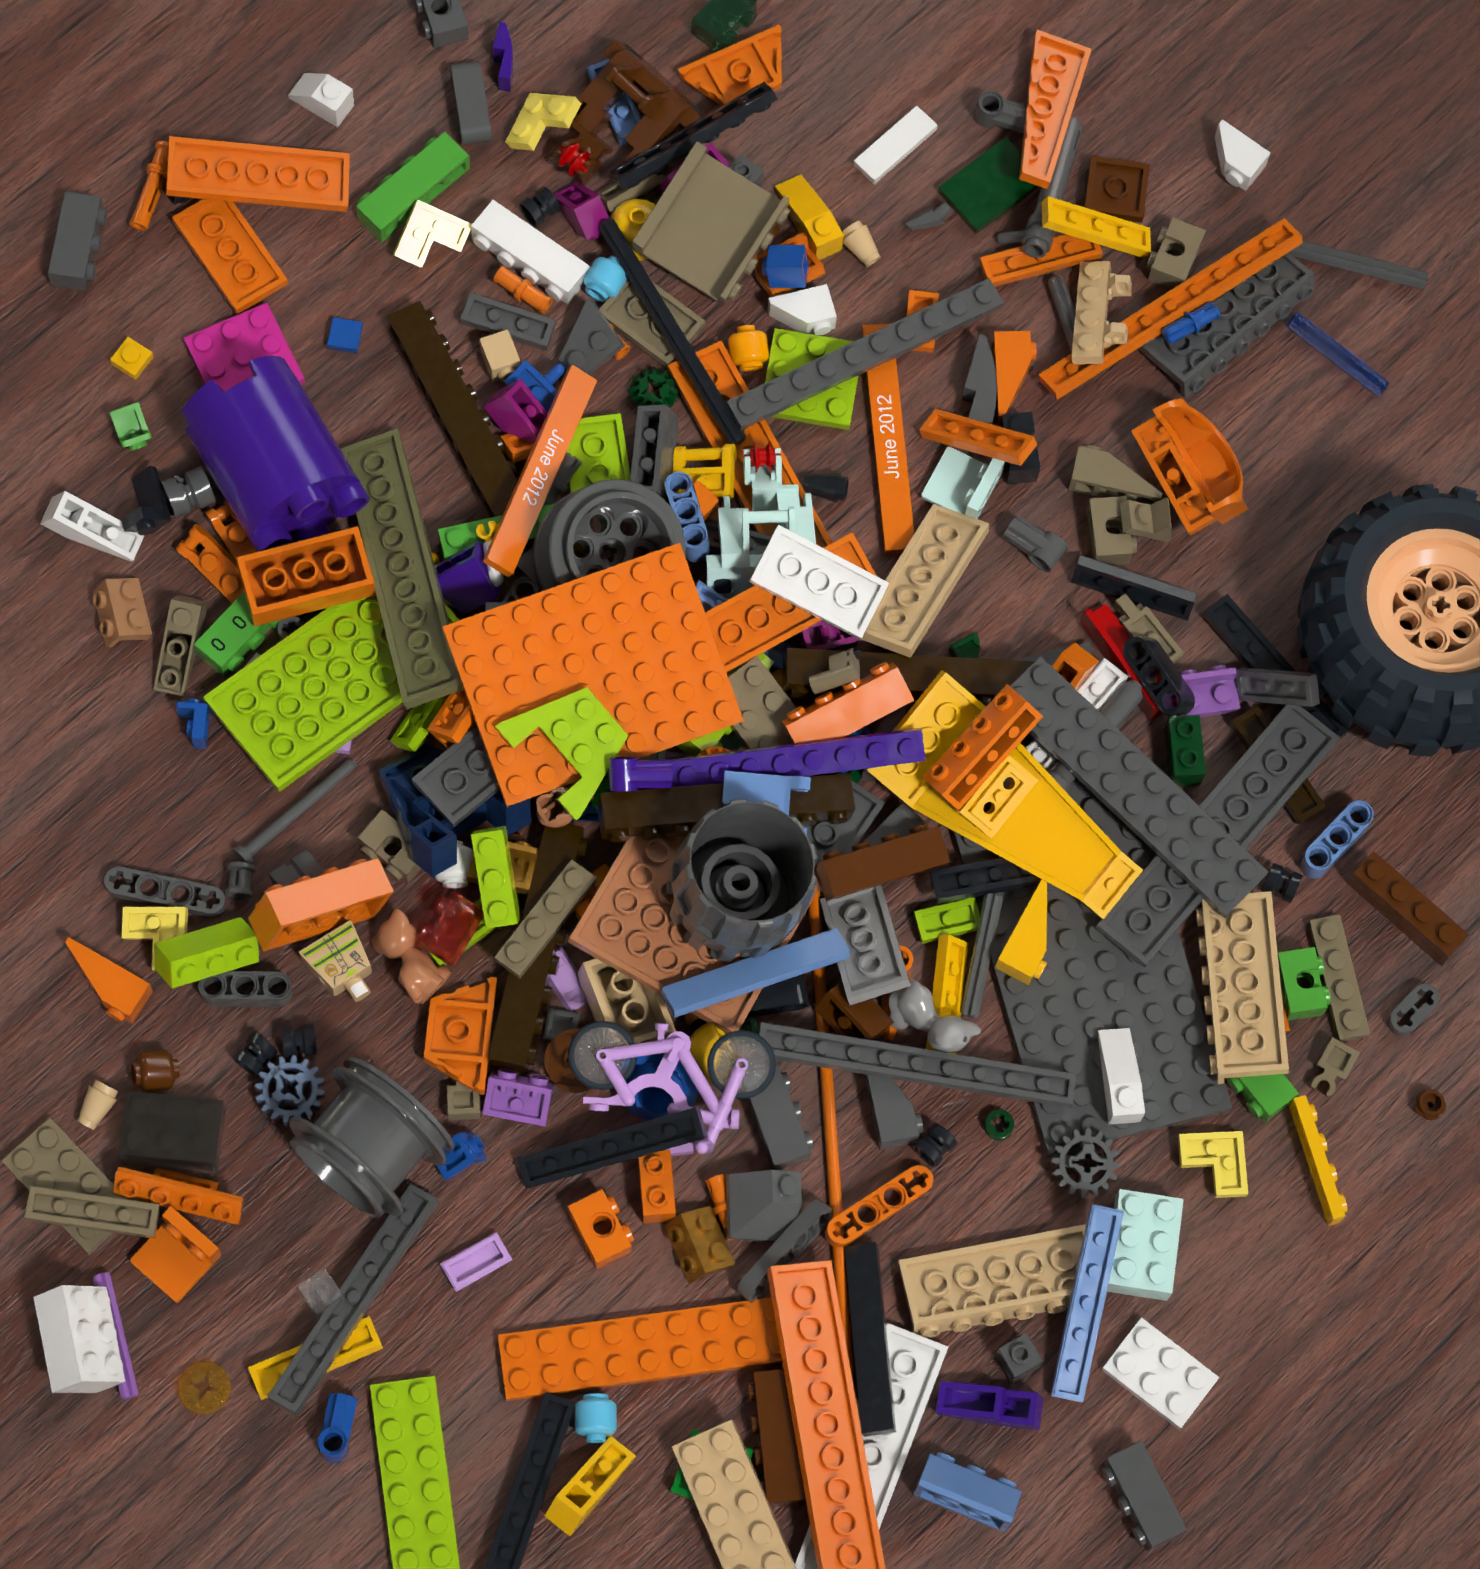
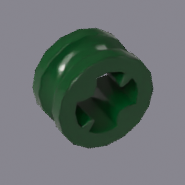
[985,1110,1014,1141]

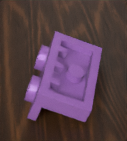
[1174,665,1240,718]
[482,1068,555,1127]

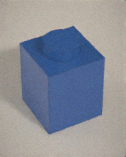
[762,245,809,288]

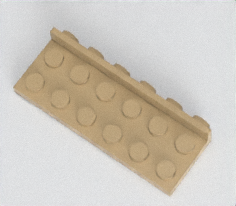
[1196,891,1289,1084]
[898,1224,1086,1338]

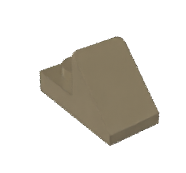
[1120,498,1172,542]

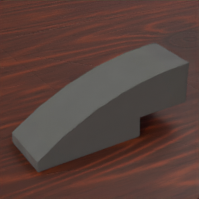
[962,334,997,424]

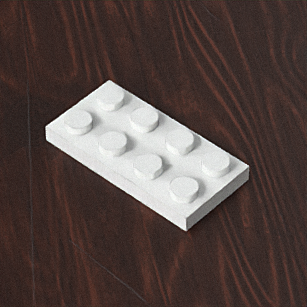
[749,525,889,640]

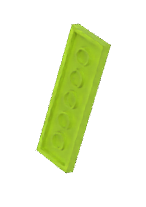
[370,1376,460,1569]

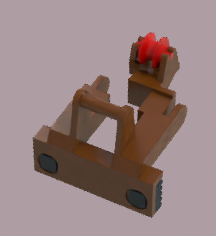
[555,40,706,186]

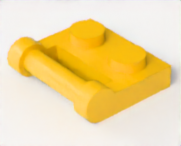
[673,444,737,499]

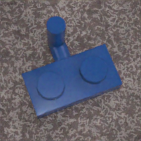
[504,359,566,413]

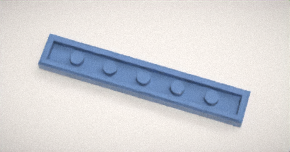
[661,928,850,1018]
[1050,1204,1124,1403]

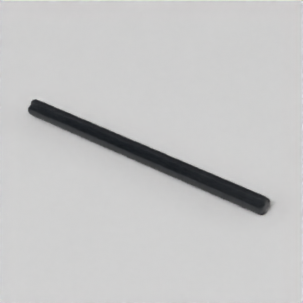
[599,219,746,446]

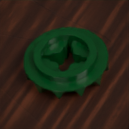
[629,366,678,408]

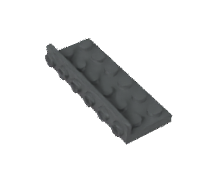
[1138,252,1314,398]

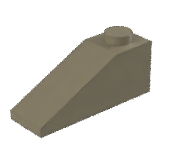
[1068,445,1162,505]

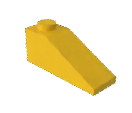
[774,175,844,260]
[995,879,1047,986]
[545,1435,636,1536]

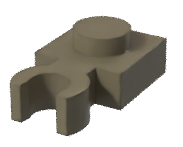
[1311,1037,1360,1098]
[447,1078,480,1120]

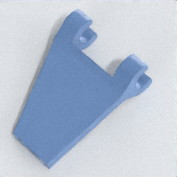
[722,771,811,835]

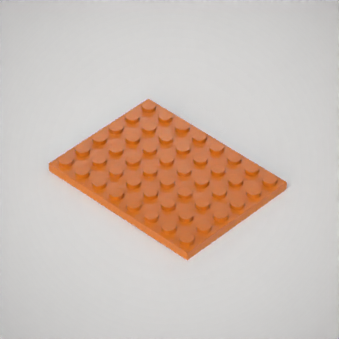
[441,543,744,807]

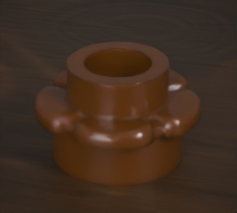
[1415,1090,1446,1120]

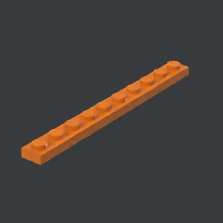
[1038,218,1303,400]

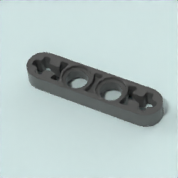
[104,867,226,918]
[737,1199,833,1303]

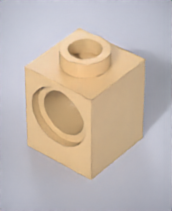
[479,329,521,382]

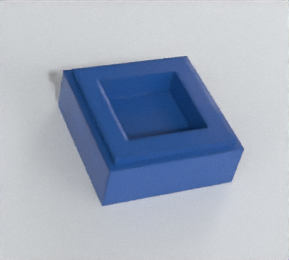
[327,317,363,354]

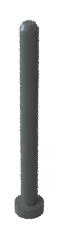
[233,759,357,864]

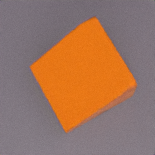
[693,480,719,521]

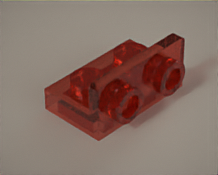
[414,892,484,967]

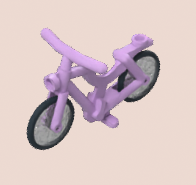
[568,1021,776,1154]

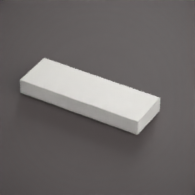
[853,106,938,185]

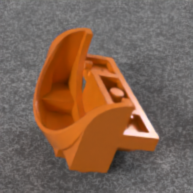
[1131,399,1248,536]

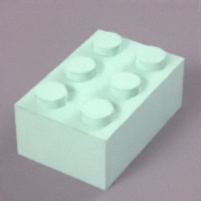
[1107,1189,1184,1301]

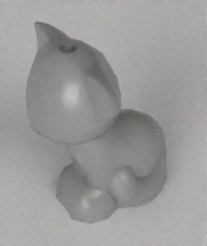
[889,979,981,1052]

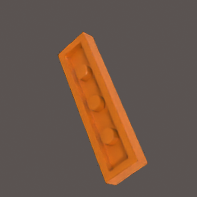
[979,234,1103,287]
[919,409,1037,466]

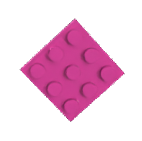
[184,303,305,392]

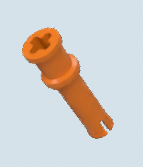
[129,141,168,231]

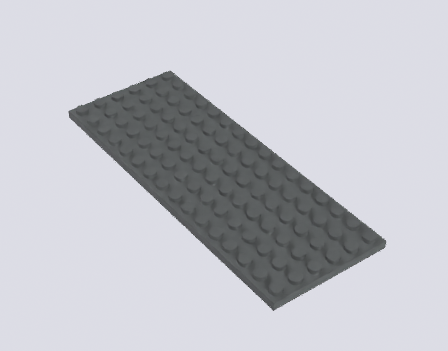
[914,642,1232,1157]

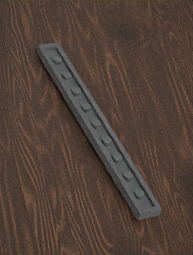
[725,278,1004,431]
[755,1022,1076,1108]

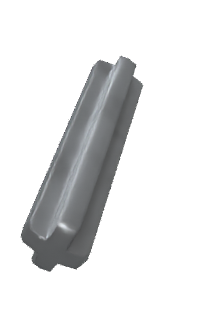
[1048,275,1076,352]

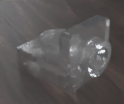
[297,1269,342,1321]

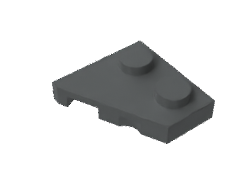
[559,299,625,375]

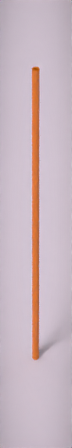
[805,775,854,1377]

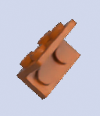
[427,690,477,749]
[130,1206,222,1303]

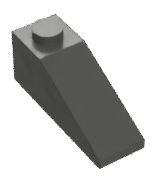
[864,1074,923,1150]

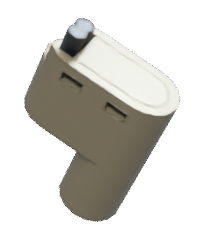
[809,648,862,694]

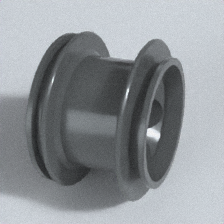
[533,479,686,591]
[289,1057,455,1218]

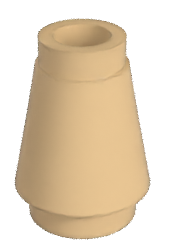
[842,221,881,267]
[77,1080,119,1130]

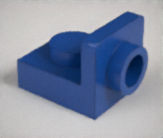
[176,698,210,749]
[436,1132,487,1181]

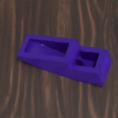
[936,1381,1044,1430]

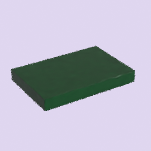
[938,137,1039,234]

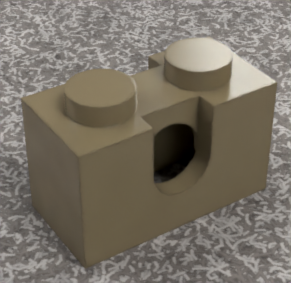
[1146,218,1206,290]
[1086,496,1137,565]
[358,810,421,884]

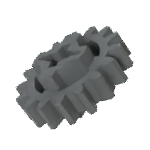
[1049,1128,1121,1198]

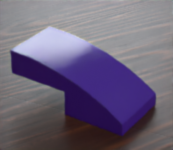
[493,22,513,92]

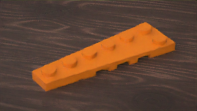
[1019,30,1092,189]

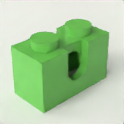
[1278,947,1331,1021]

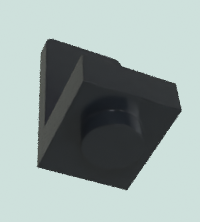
[121,466,171,535]

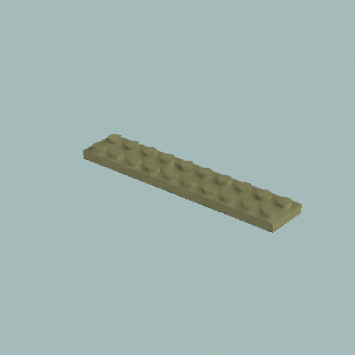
[340,428,464,709]

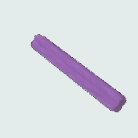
[93,1272,139,1400]

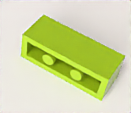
[471,826,521,929]
[154,917,259,989]

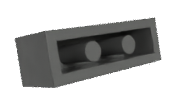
[48,191,108,291]
[630,405,679,504]
[741,1064,814,1170]
[1102,1441,1187,1551]

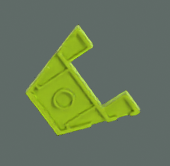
[494,687,629,821]

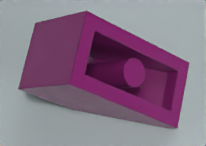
[554,181,609,240]
[483,379,548,443]

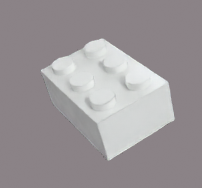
[34,1285,125,1393]

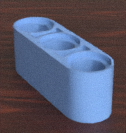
[665,472,711,563]
[1300,800,1374,879]

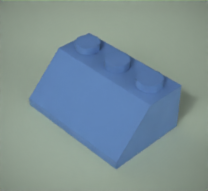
[913,1452,1022,1533]

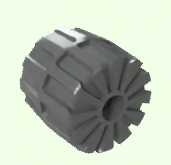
[666,799,818,962]

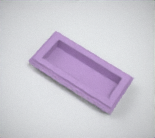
[549,946,588,1012]
[440,1232,513,1292]

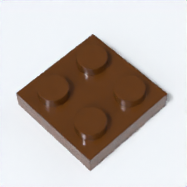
[1084,156,1150,223]

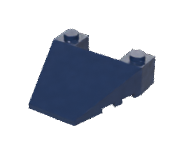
[378,744,531,877]

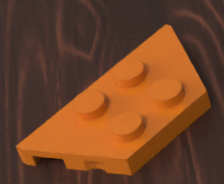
[678,25,782,106]
[424,977,497,1095]

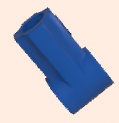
[318,1393,358,1463]

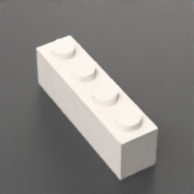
[471,200,590,305]

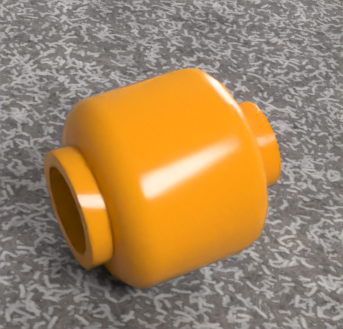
[728,325,769,371]

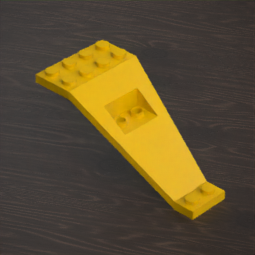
[865,670,1143,919]

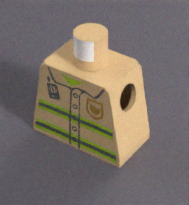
[299,920,372,1002]

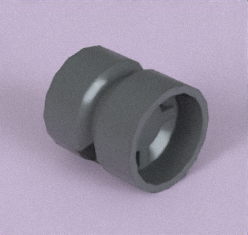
[161,466,216,518]
[268,849,323,887]

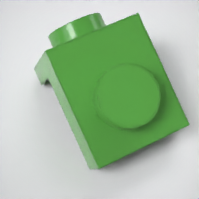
[109,402,152,451]

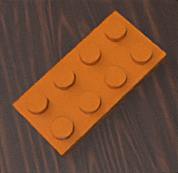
[172,199,288,315]

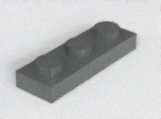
[460,292,556,351]

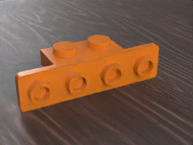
[113,1167,243,1225]

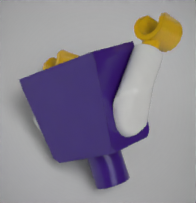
[432,520,504,614]

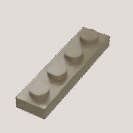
[494,859,597,979]
[1308,914,1370,1042]
[24,1186,161,1239]

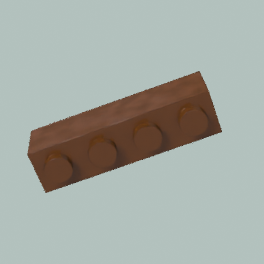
[815,824,950,902]
[1347,851,1469,967]
[747,1369,806,1507]

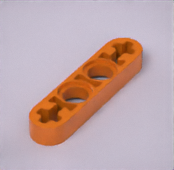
[825,1165,933,1247]

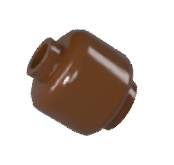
[130,1049,180,1093]

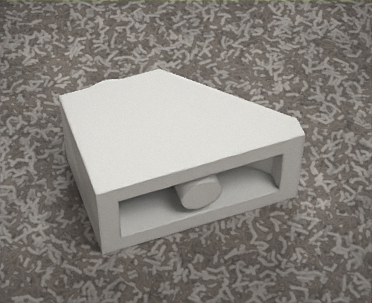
[288,73,354,128]
[1215,119,1270,191]
[767,284,837,336]

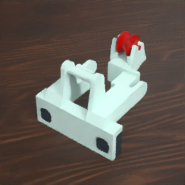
[706,442,816,599]

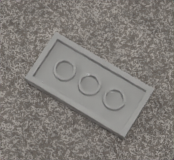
[820,885,911,1005]

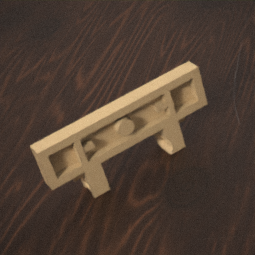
[1071,261,1132,364]

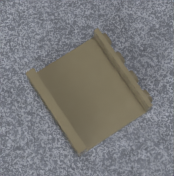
[632,141,791,305]

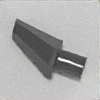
[904,201,953,230]

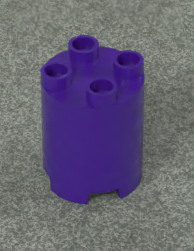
[182,356,370,552]

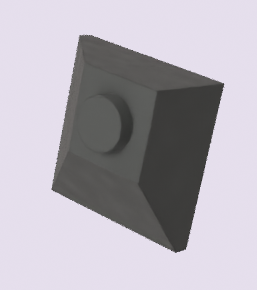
[726,1170,802,1242]

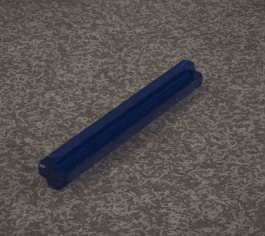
[1288,313,1389,396]

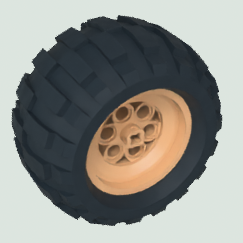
[1296,484,1480,757]

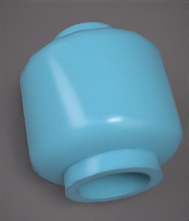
[583,256,628,303]
[575,1394,617,1443]

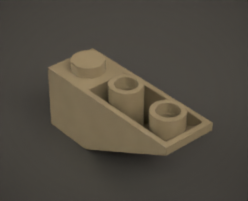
[153,595,208,697]

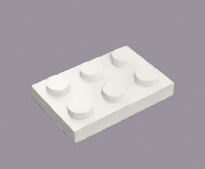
[1102,1317,1219,1430]

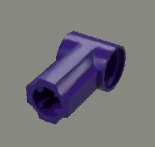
[609,757,672,791]

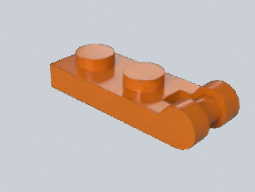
[205,500,257,561]
[176,524,244,603]

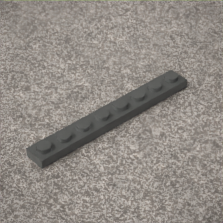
[268,1183,439,1417]

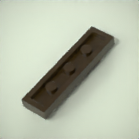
[1230,705,1326,825]

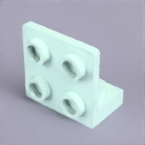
[921,447,1005,519]

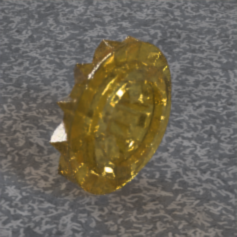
[178,1362,231,1414]

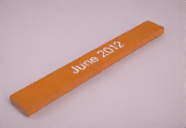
[862,323,914,554]
[482,364,597,577]

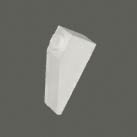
[40,491,144,562]
[1097,1028,1145,1125]

